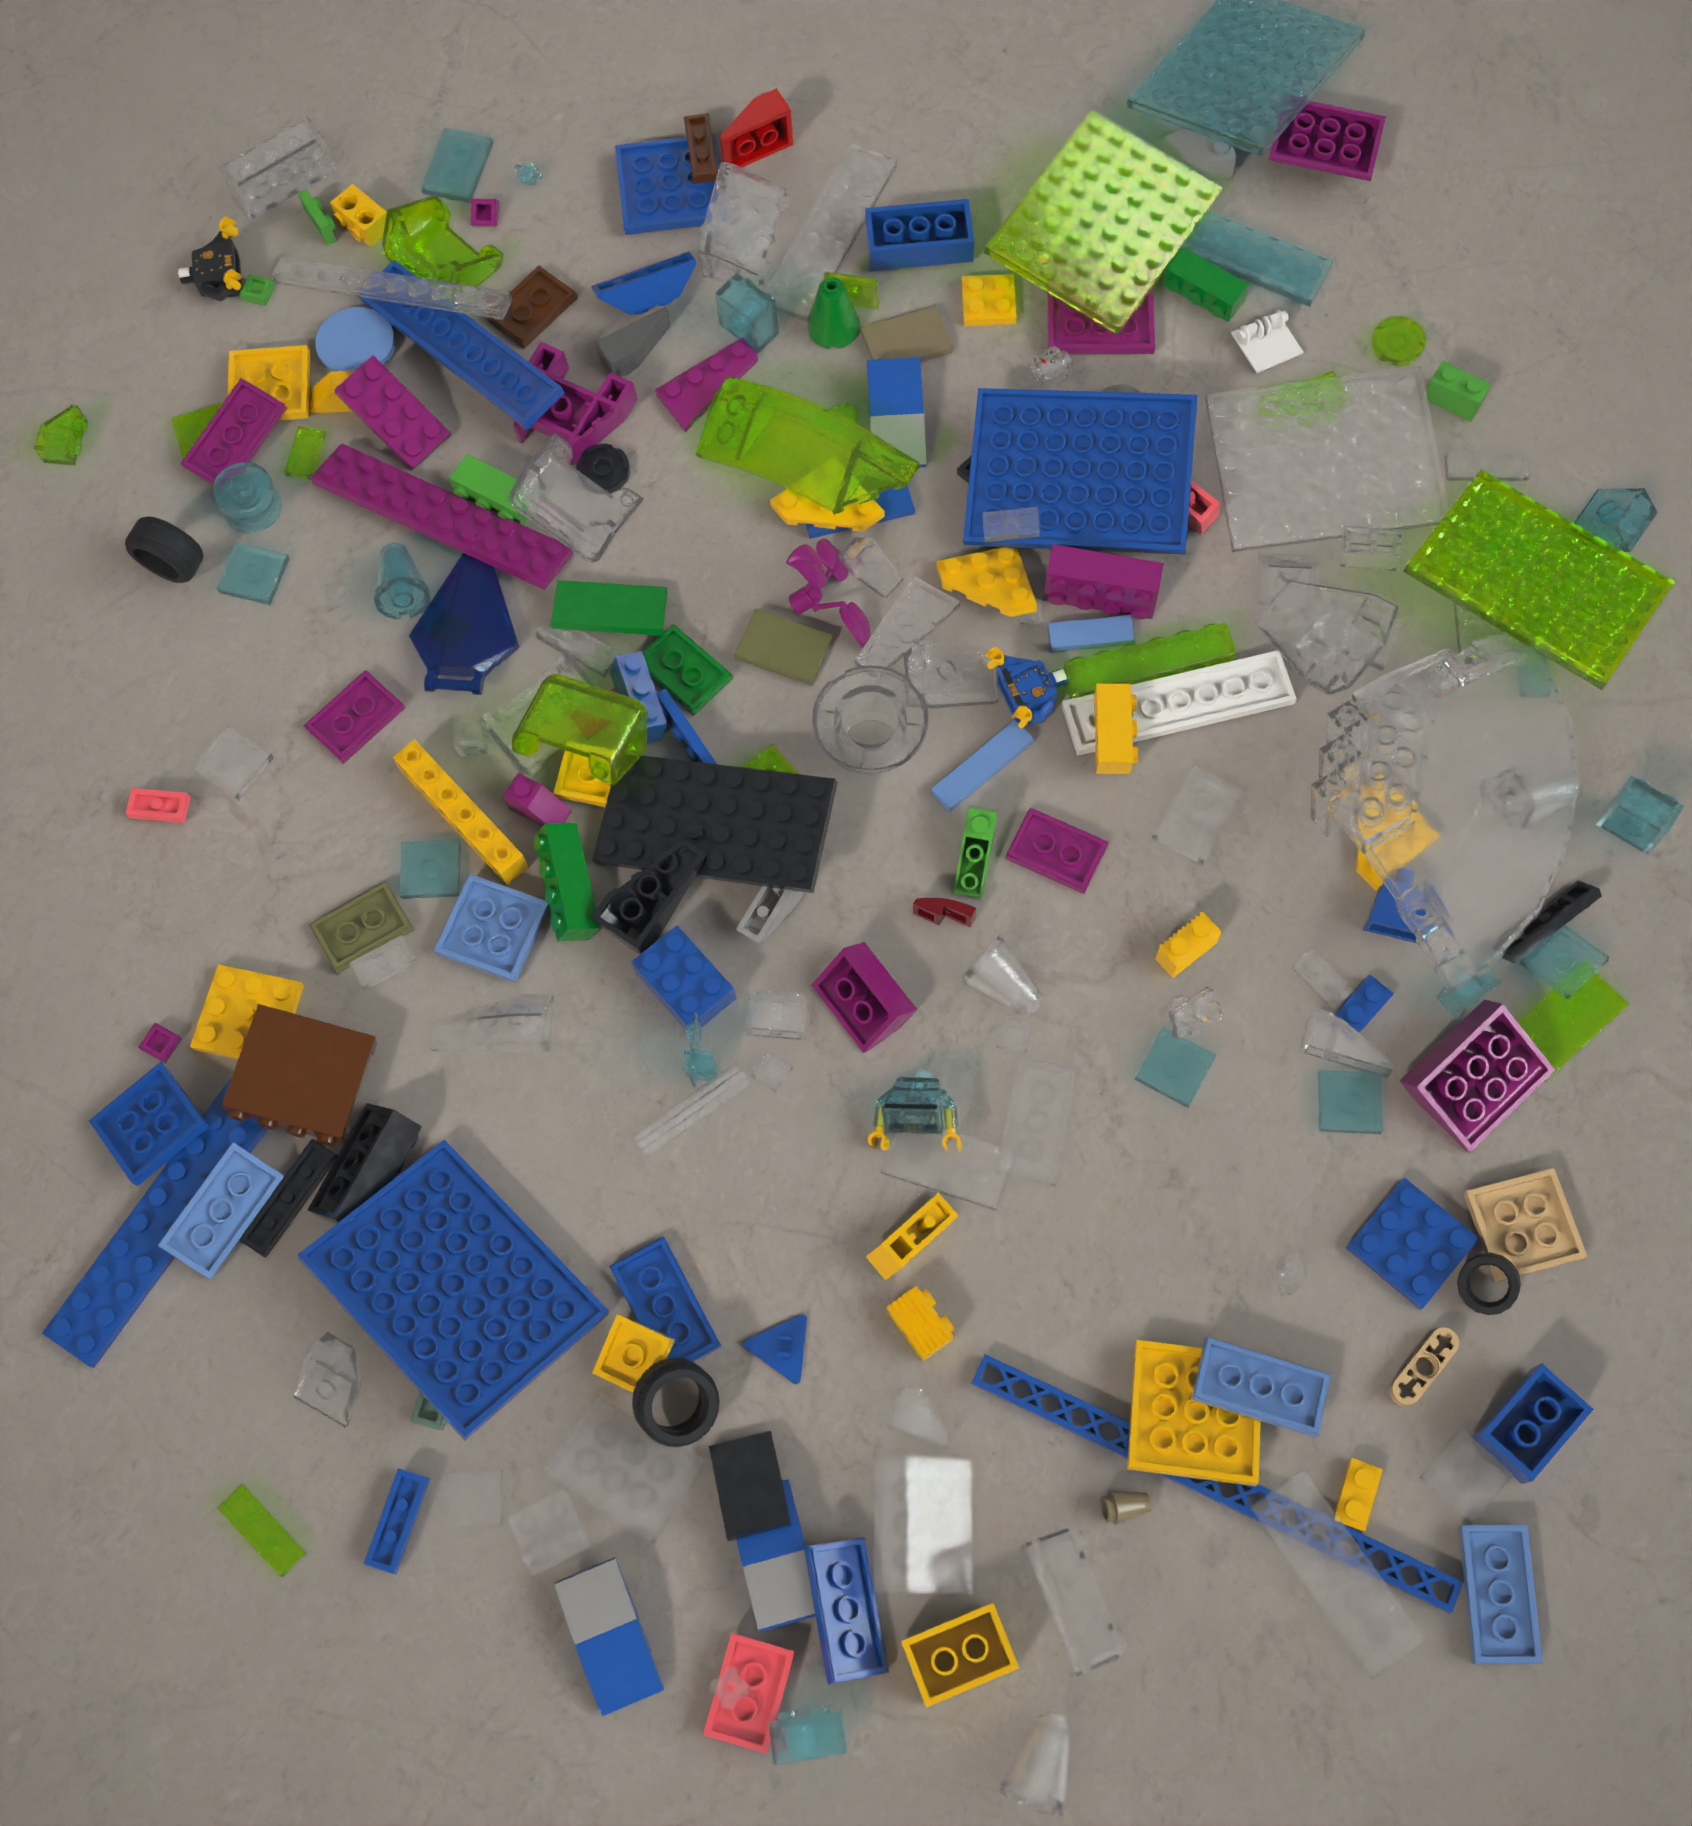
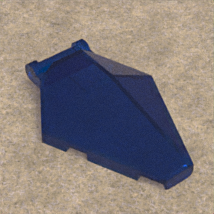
[409,553,520,695]

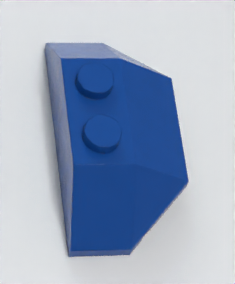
[591,252,696,315]

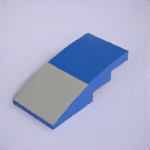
[867,357,926,470]
[736,1479,815,1632]
[554,1557,664,1717]

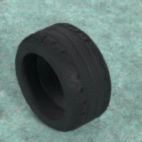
[125,516,204,583]
[632,1358,719,1447]

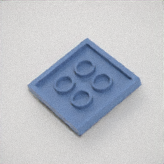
[434,874,550,983]

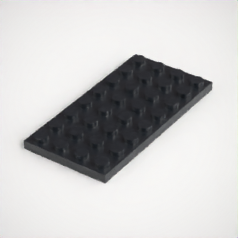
[593,753,838,893]

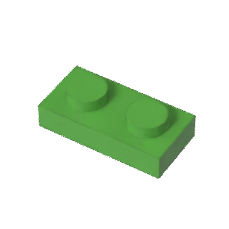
[298,189,336,245]

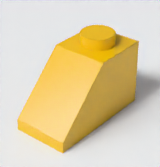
[310,370,356,414]

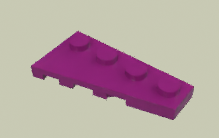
[655,337,758,432]

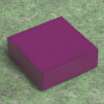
[138,1023,182,1064]

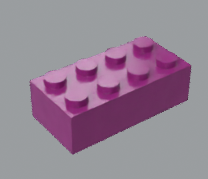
[1043,544,1164,619]

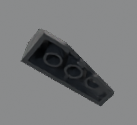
[591,838,707,954]

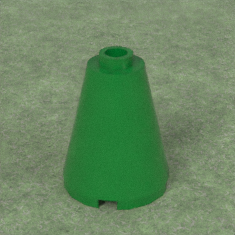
[807,277,860,349]

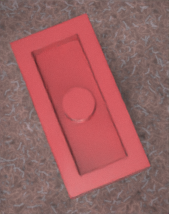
[125,788,191,823]

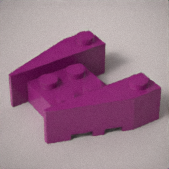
[513,342,638,466]

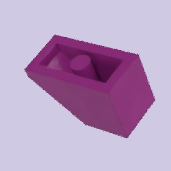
[503,773,572,826]

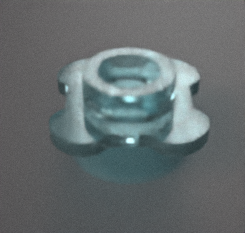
[514,163,542,185]

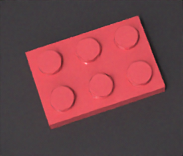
[703,1633,795,1754]

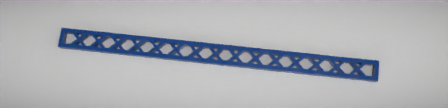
[972,1354,1463,1613]

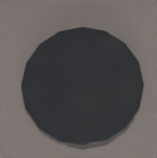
[576,444,630,495]

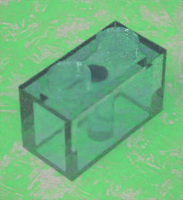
[768,1705,847,1764]

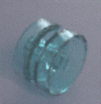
[212,462,282,534]

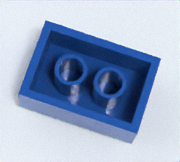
[631,925,736,1036]
[1472,1364,1594,1484]

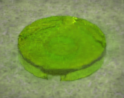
[1371,316,1426,366]

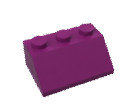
[811,942,918,1053]

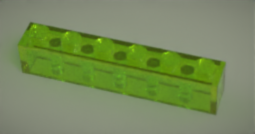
[1063,623,1237,699]

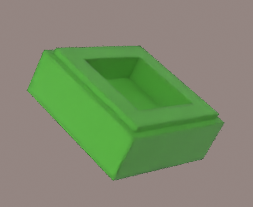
[239,274,275,306]

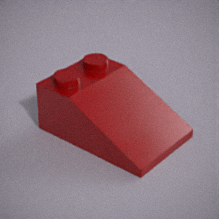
[720,88,793,175]

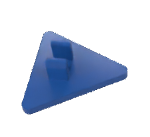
[743,1315,807,1384]

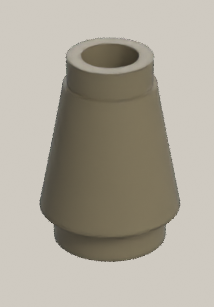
[1100,1491,1151,1525]

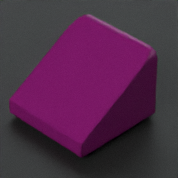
[471,198,500,226]

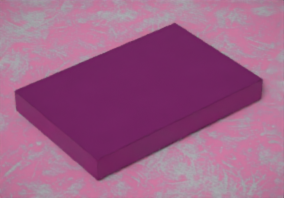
[304,670,405,764]
[1005,807,1109,894]

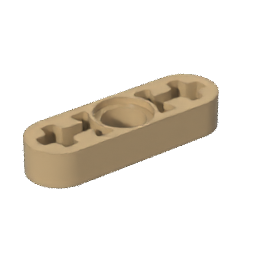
[1389,1327,1459,1406]

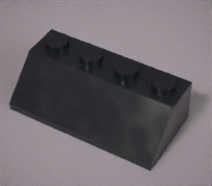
[307,1103,422,1224]

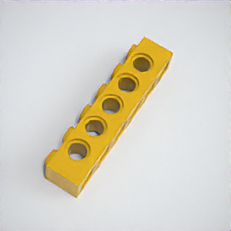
[392,739,529,886]

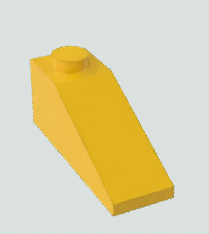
[866,1192,958,1281]

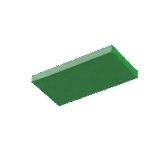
[551,580,667,636]

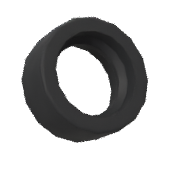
[1457,1252,1521,1315]

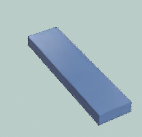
[930,720,1034,813]

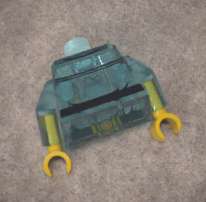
[868,1069,962,1153]

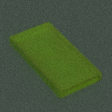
[1518,962,1629,1083]

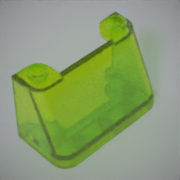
[382,195,503,305]
[512,674,648,786]

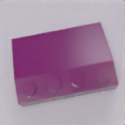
[1268,96,1386,181]
[1400,999,1556,1153]

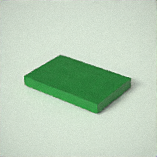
[642,624,733,716]

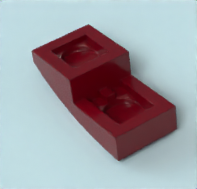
[913,898,976,928]

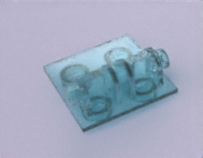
[683,1012,718,1087]

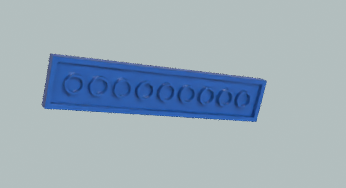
[358,260,564,430]
[42,1078,268,1368]

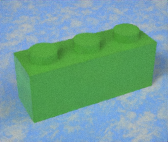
[449,454,539,525]

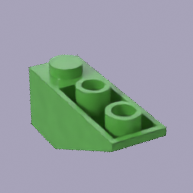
[953,805,998,898]

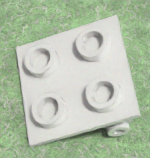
[1231,310,1304,373]

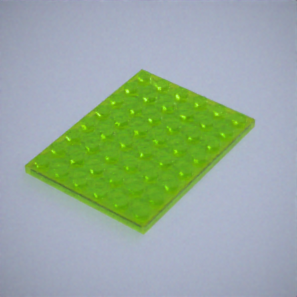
[984,110,1223,335]
[1403,469,1675,690]

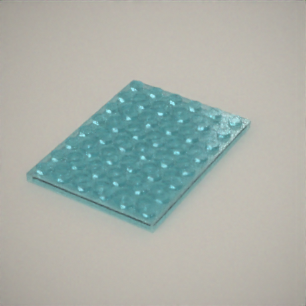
[1127,0,1365,157]

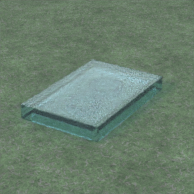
[421,128,493,203]

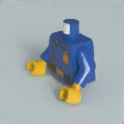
[985,647,1068,729]

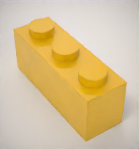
[1094,684,1138,774]

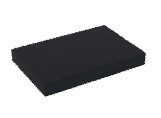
[709,1431,791,1541]

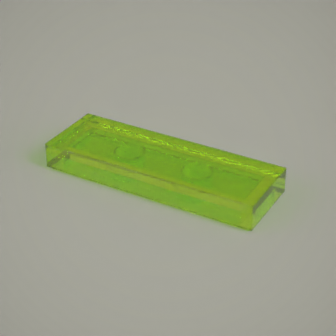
[218,1484,307,1577]

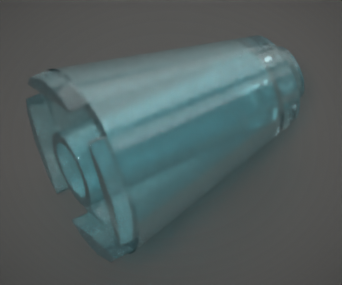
[374,543,430,619]

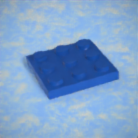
[89,1062,210,1186]
[1346,1177,1479,1310]

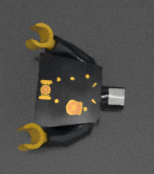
[178,217,242,301]

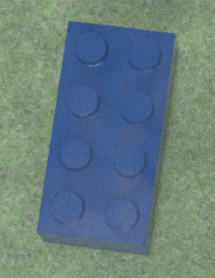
[865,199,974,271]

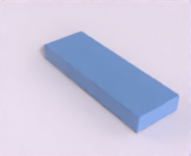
[1047,615,1135,652]

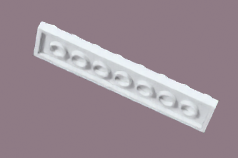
[1062,650,1297,756]

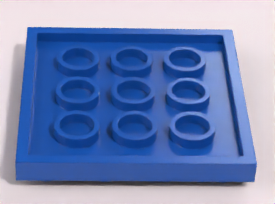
[615,133,727,235]

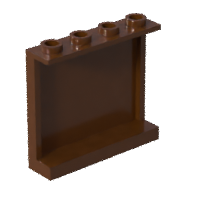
[222,1004,377,1146]

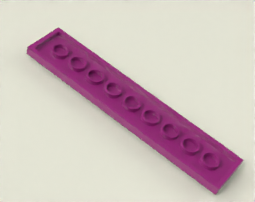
[311,443,573,590]

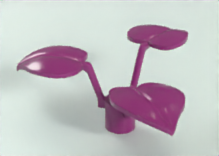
[786,538,871,651]

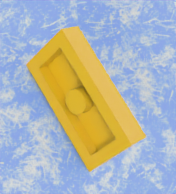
[1332,1458,1383,1533]

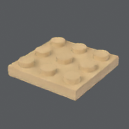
[1463,1168,1588,1283]

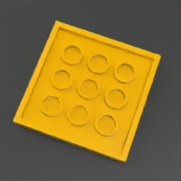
[1127,1340,1261,1486]

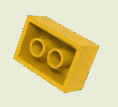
[901,1603,1019,1708]

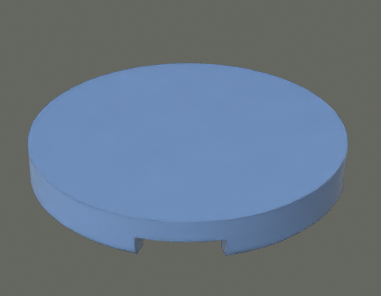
[315,307,396,371]

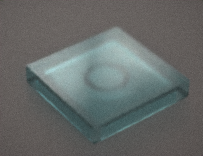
[217,542,289,605]
[400,839,461,899]
[1520,925,1609,999]
[1134,1027,1216,1108]
[1318,1070,1383,1134]

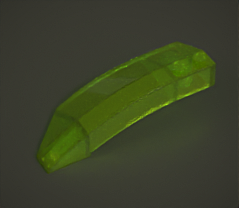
[695,376,920,515]

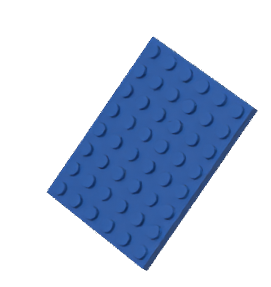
[963,388,1198,555]
[298,1139,609,1441]

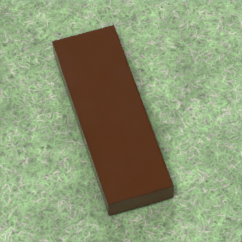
[684,113,719,184]

